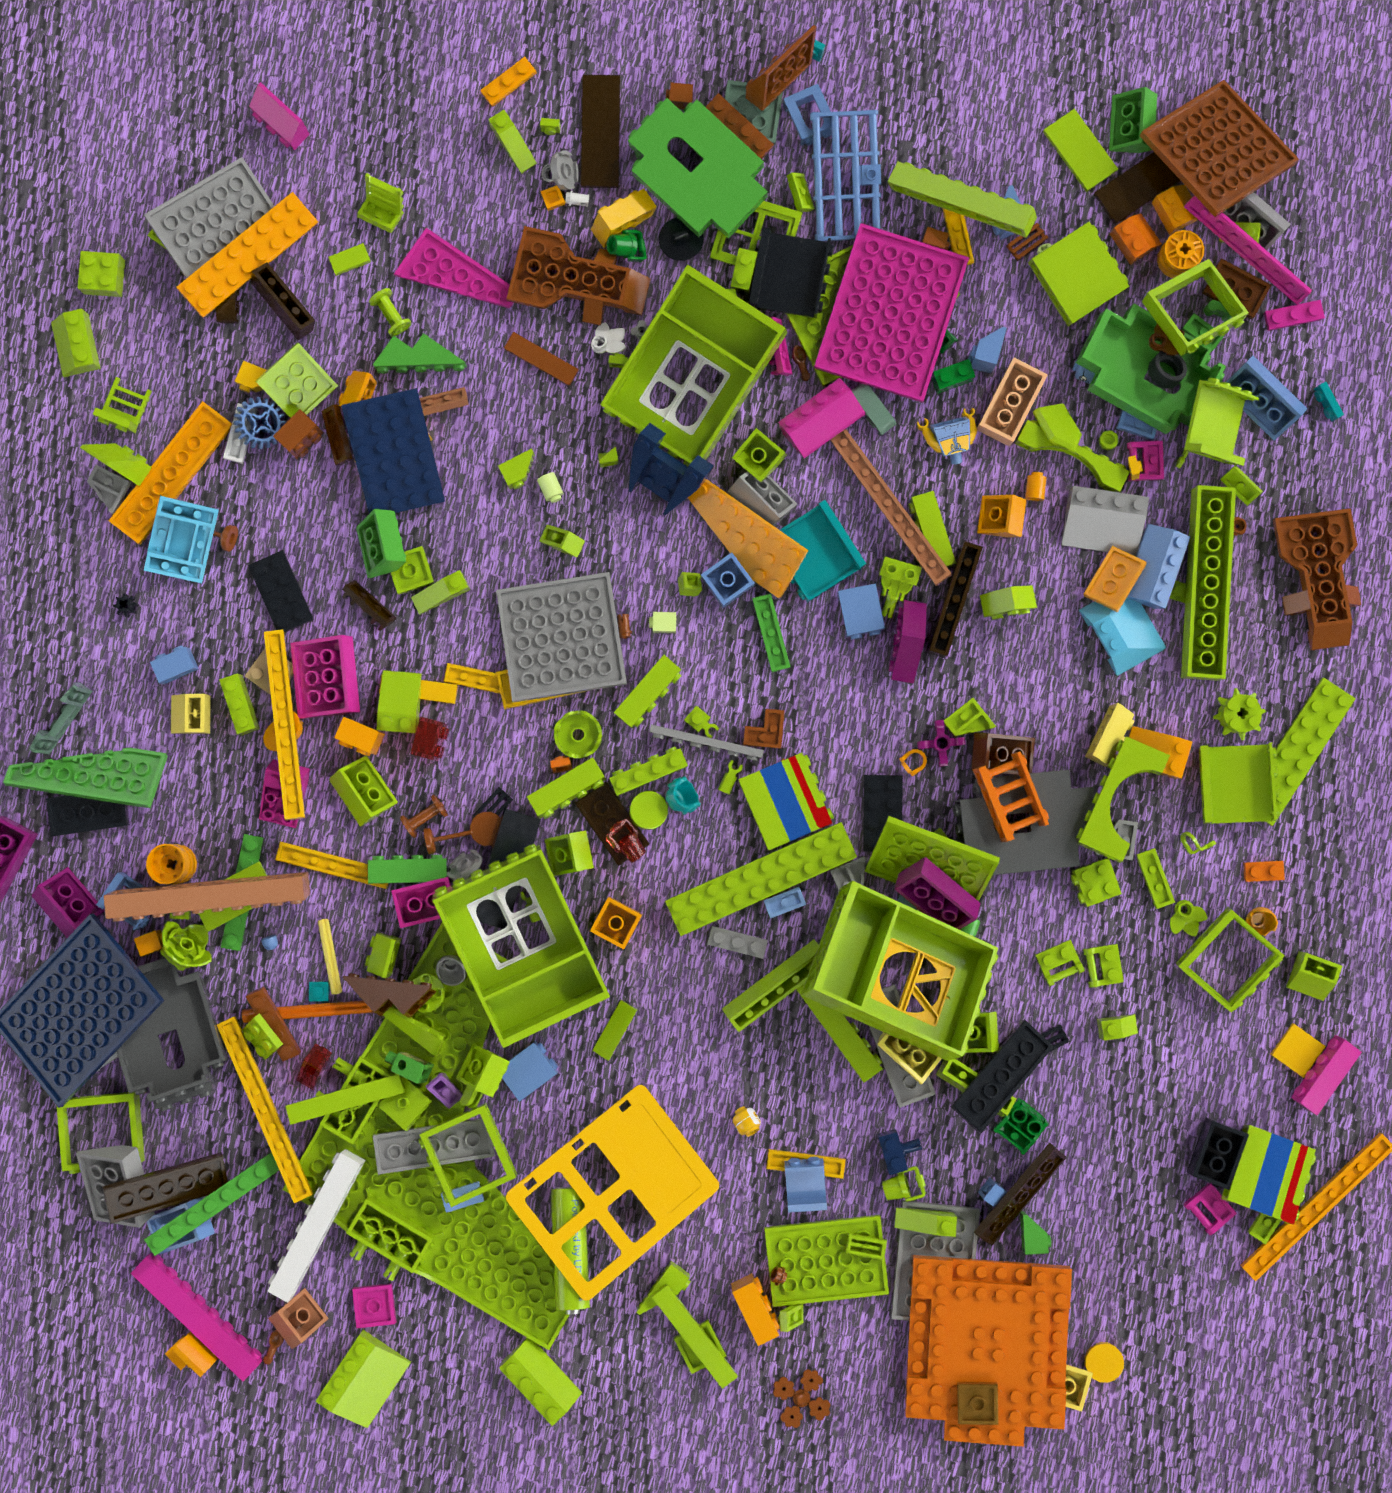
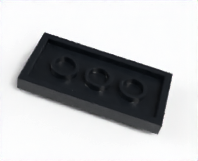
[248,550,314,633]
[863,775,903,852]
[46,795,130,837]

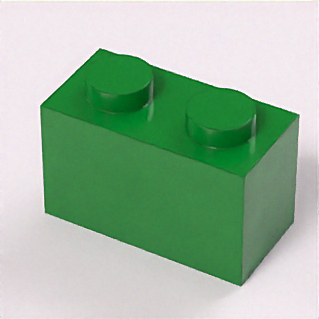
[931,359,976,394]

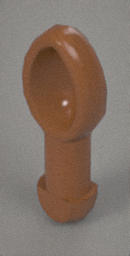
[263,1330,284,1365]

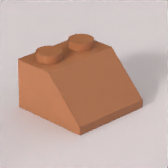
[268,1288,329,1349]

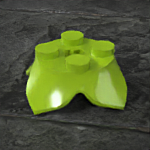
[160,921,212,971]

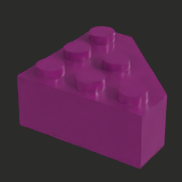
[888,600,927,684]

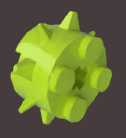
[1213,688,1266,740]

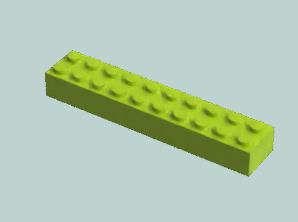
[1181,485,1236,681]
[665,822,857,936]

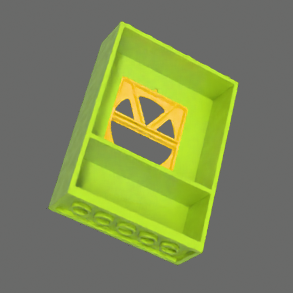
[801,881,998,1061]

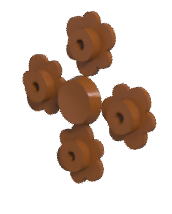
[773,1369,830,1428]

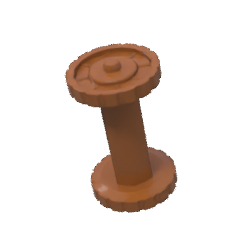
[400,794,448,838]

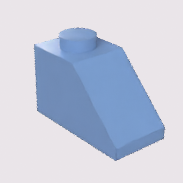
[978,1177,1008,1207]

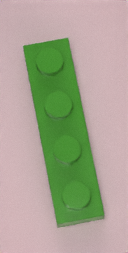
[752,594,790,672]

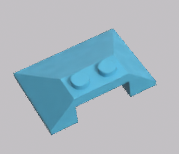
[144,496,219,583]
[1079,598,1166,676]

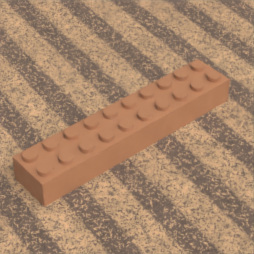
[103,872,311,922]

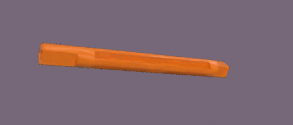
[242,1000,374,1023]

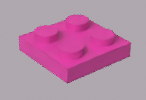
[352,1283,396,1329]

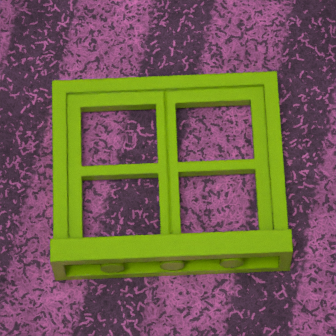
[710,201,802,272]

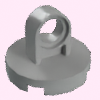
[542,150,579,191]
[447,849,483,882]

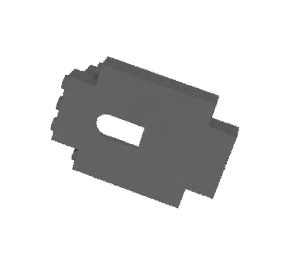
[953,770,1095,875]
[117,958,228,1111]

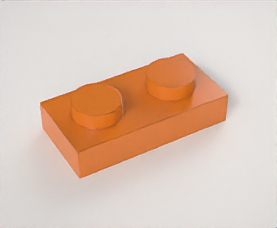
[1243,861,1285,882]

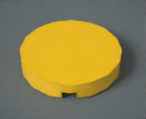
[1084,1342,1124,1383]

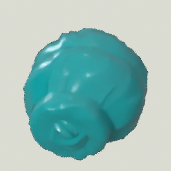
[666,776,701,815]

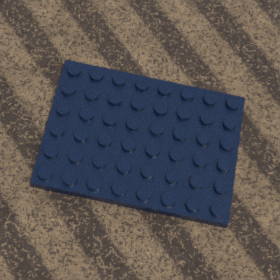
[0,914,165,1108]

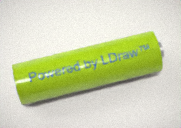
[551,1187,590,1314]

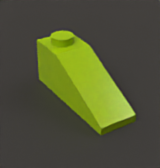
[488,110,537,174]
[411,570,471,615]
[894,1207,957,1237]
[636,1261,691,1315]

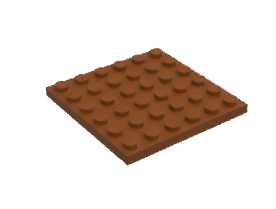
[1140,80,1299,217]

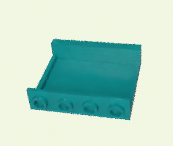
[780,500,866,603]

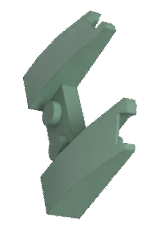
[29,682,93,754]

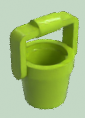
[882,1166,926,1202]

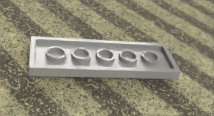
[869,984,936,1108]
[373,1118,495,1175]

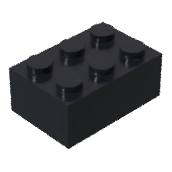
[1187,1117,1249,1190]

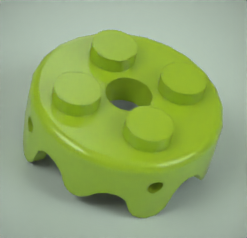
[554,710,602,759]

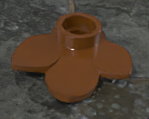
[1148,324,1185,356]

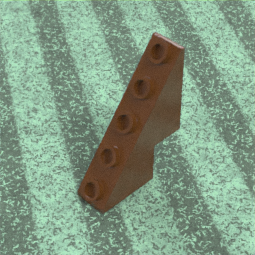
[343,973,436,1018]

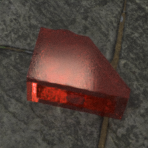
[296,1043,332,1090]

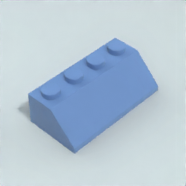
[1226,356,1307,441]
[1127,524,1190,609]

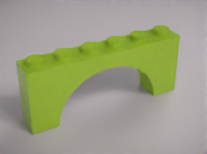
[1076,736,1170,863]

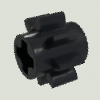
[113,593,139,618]

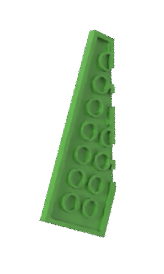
[3,748,168,808]

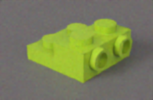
[1071,858,1122,907]

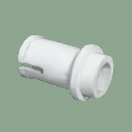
[565,191,589,207]

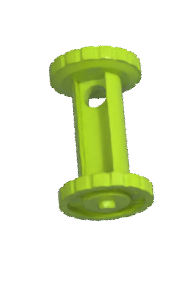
[369,288,412,337]

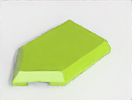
[1032,403,1082,454]

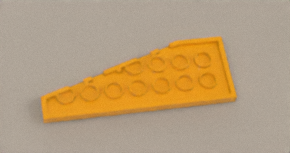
[687,466,809,598]

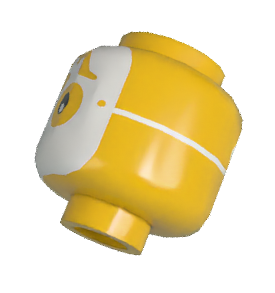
[732,1106,761,1137]

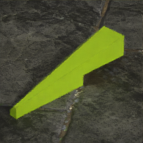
[359,996,446,1056]

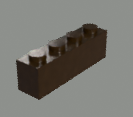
[250,262,315,340]

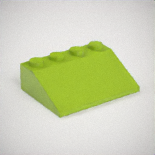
[315,1329,411,1428]

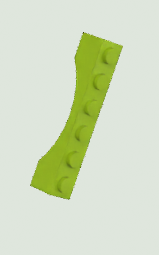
[1014,420,1130,492]

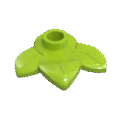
[1170,900,1208,937]

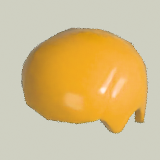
[1245,907,1278,936]

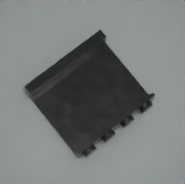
[749,227,834,318]

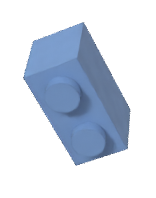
[150,646,199,684]

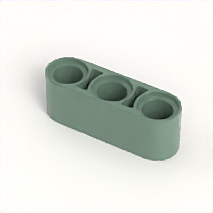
[851,383,896,436]

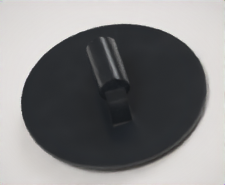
[659,217,704,261]

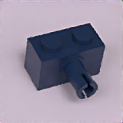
[877,1129,922,1175]

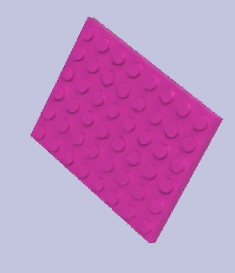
[814,223,970,403]

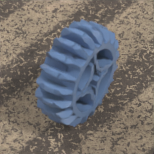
[233,397,286,449]

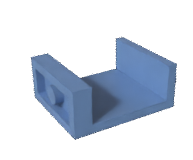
[837,583,885,640]
[502,1041,558,1102]
[784,1157,827,1213]

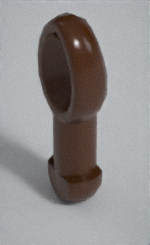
[792,345,810,381]

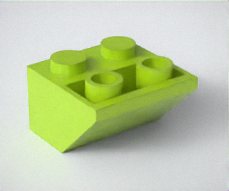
[1286,951,1343,1001]

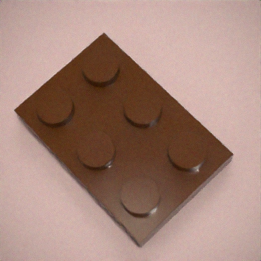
[1202,258,1271,320]

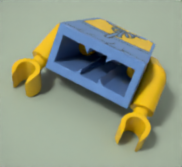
[917,408,977,464]

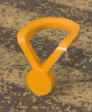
[899,749,927,776]

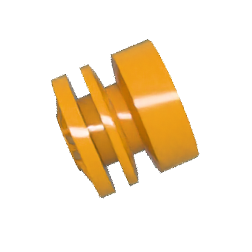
[1157,230,1204,278]
[146,844,197,885]

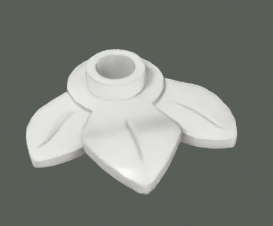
[591,322,626,354]

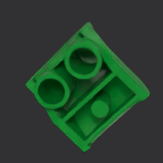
[993,1098,1048,1155]

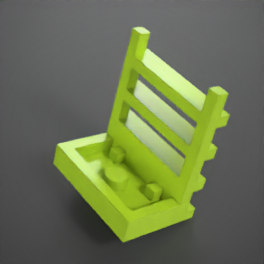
[357,173,404,233]
[93,377,152,434]

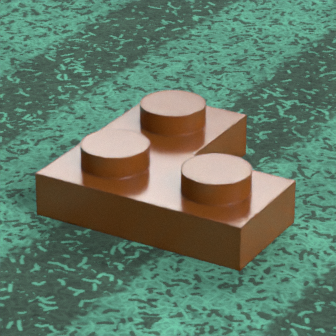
[743,709,785,749]

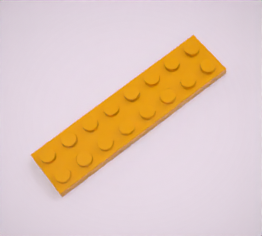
[176,192,318,318]
[108,401,232,545]

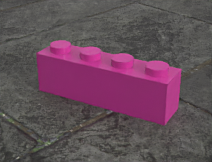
[1291,1035,1362,1115]

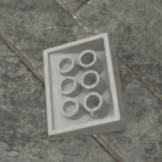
[1061,486,1149,557]
[76,1145,155,1228]

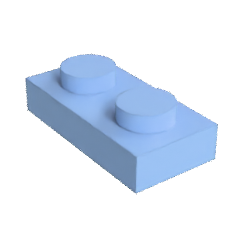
[763,887,806,919]
[441,1181,484,1213]

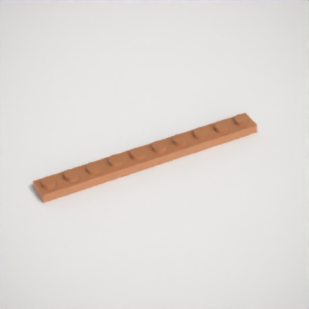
[830,429,952,586]

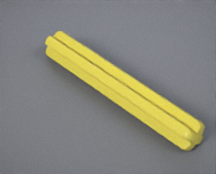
[318,919,342,995]

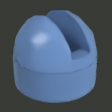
[261,935,278,950]

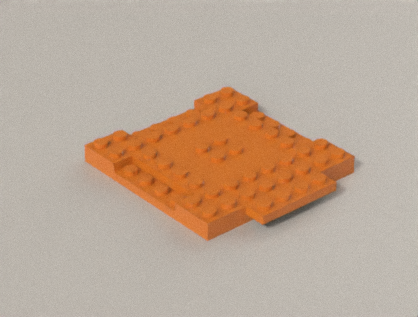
[905,1255,1072,1447]

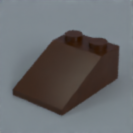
[971,733,1035,775]

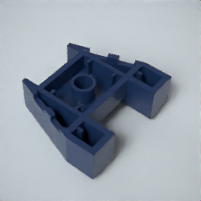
[628,423,714,516]

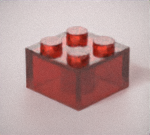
[410,717,450,761]

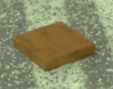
[957,1382,998,1425]

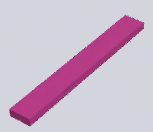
[1184,195,1312,305]

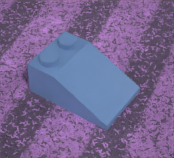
[147,1197,215,1255]

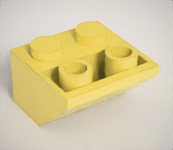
[171,694,211,734]

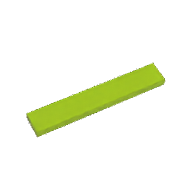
[285,1074,405,1125]
[651,1284,738,1389]

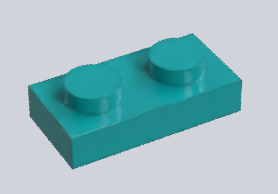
[1314,382,1344,422]

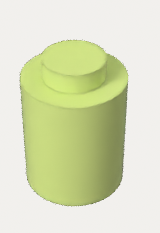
[537,472,564,503]

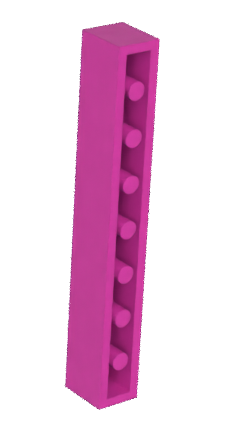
[130,1252,263,1382]

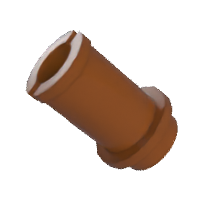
[617,614,632,639]

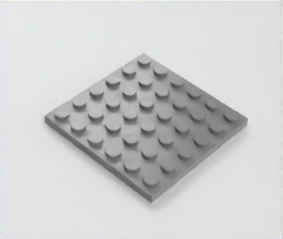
[496,572,627,703]

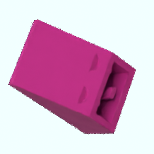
[259,759,310,828]

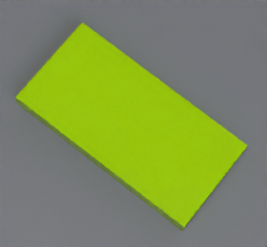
[1043,108,1118,192]
[199,861,267,932]

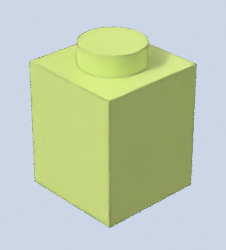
[649,612,676,633]

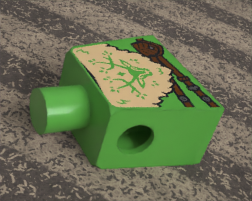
[385,1051,434,1084]

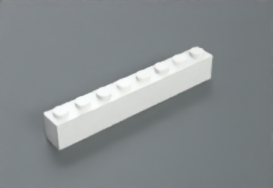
[268,1149,366,1303]

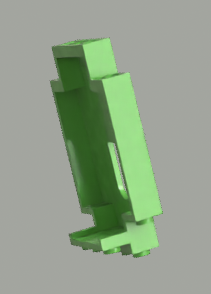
[628,98,768,239]
[1075,304,1226,434]

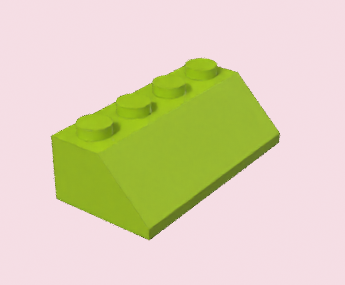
[499,1338,582,1426]

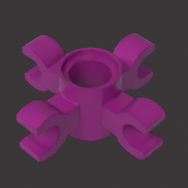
[917,720,965,767]

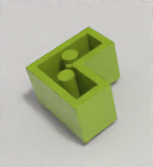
[980,585,1037,620]

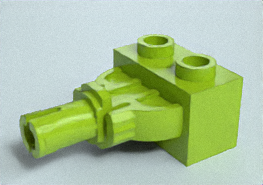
[879,556,922,618]

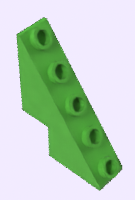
[373,333,467,374]

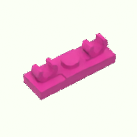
[769,317,792,376]

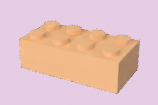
[977,358,1048,447]

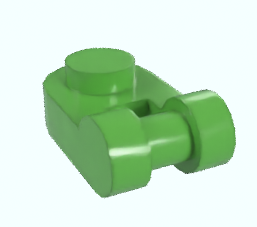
[1203,300,1232,322]

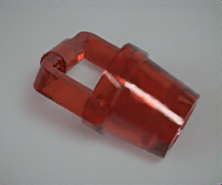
[605,819,646,863]

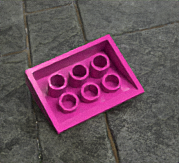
[290,635,360,719]

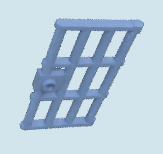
[810,110,881,241]

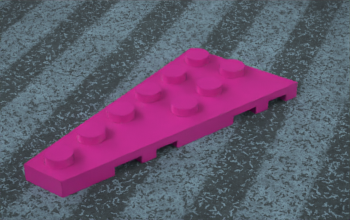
[394,228,513,309]

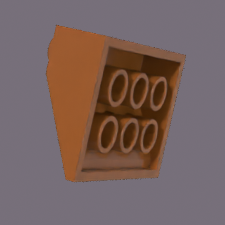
[745,25,817,111]

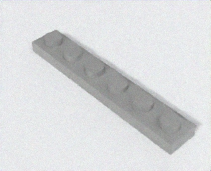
[649,724,764,761]

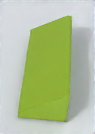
[592,1000,638,1061]

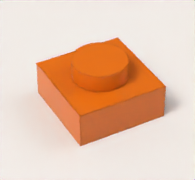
[550,756,572,774]

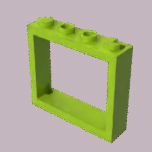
[1142,259,1249,356]
[1176,907,1285,1013]
[56,1092,145,1174]
[418,1103,518,1207]

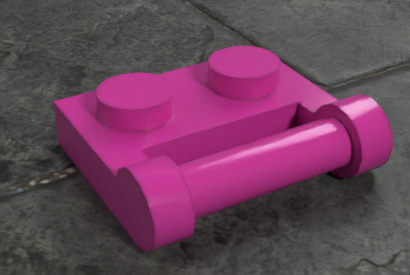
[1127,441,1164,481]
[1183,1183,1237,1235]

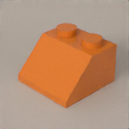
[1110,213,1162,265]

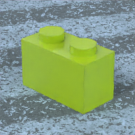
[731,248,758,293]

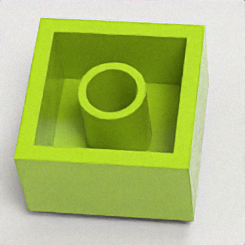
[78,251,125,297]

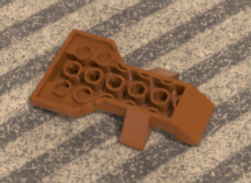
[506,226,651,326]
[1273,508,1361,651]

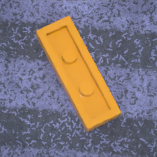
[480,57,537,107]

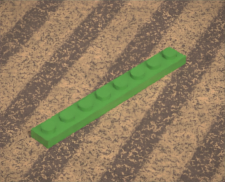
[144,1152,279,1256]

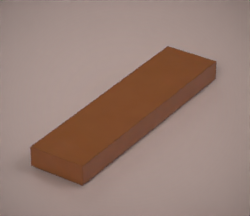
[504,332,579,387]

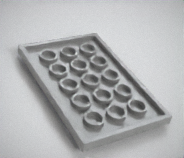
[144,157,274,279]
[891,1200,980,1321]

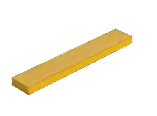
[275,841,389,889]

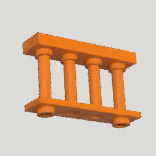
[973,751,1049,842]

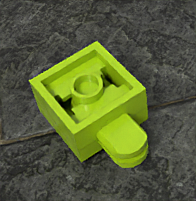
[456,1043,510,1109]

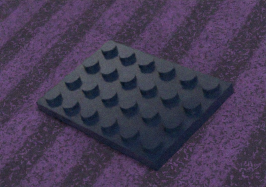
[341,388,445,514]

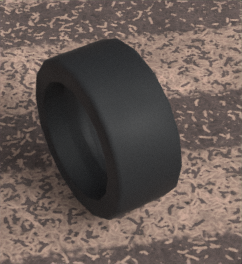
[1148,351,1187,389]

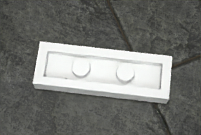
[223,403,257,464]

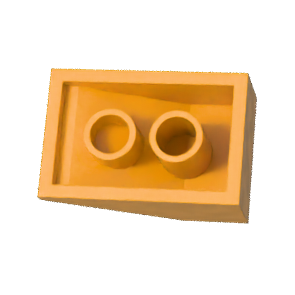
[1129,726,1192,779]

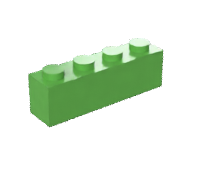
[368,855,447,884]

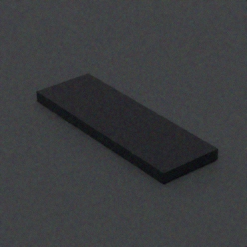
[476,808,541,929]
[950,1020,1054,1134]

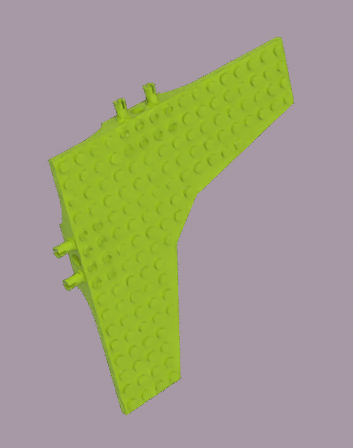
[282,922,570,1350]

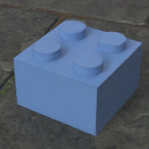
[701,552,755,608]

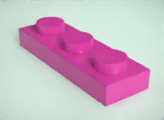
[1264,300,1325,331]

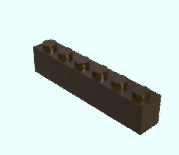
[926,541,983,658]

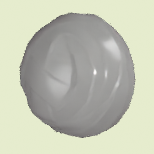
[436,955,467,986]

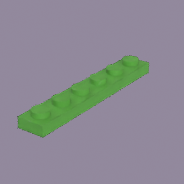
[221,834,264,951]

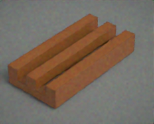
[1006,222,1049,261]

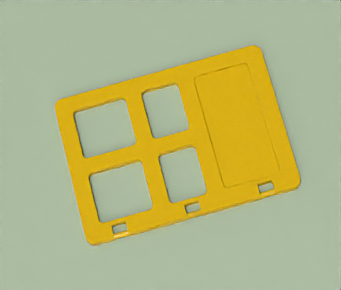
[505,1085,719,1301]

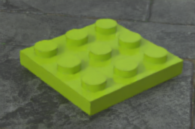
[256,342,338,418]

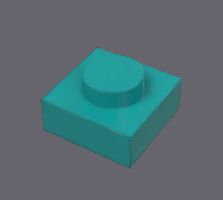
[812,40,826,62]
[309,981,330,1001]

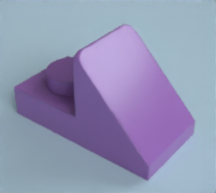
[426,1073,463,1109]

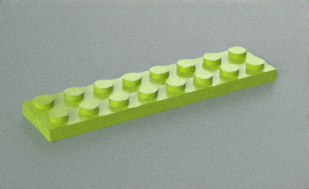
[1266,677,1356,826]

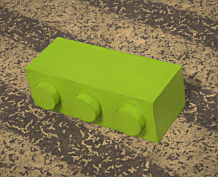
[219,673,260,735]

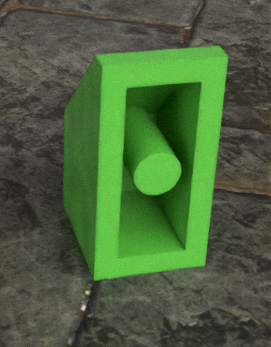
[1020,1211,1051,1255]

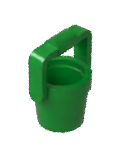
[607,230,647,262]

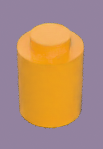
[1025,472,1047,501]

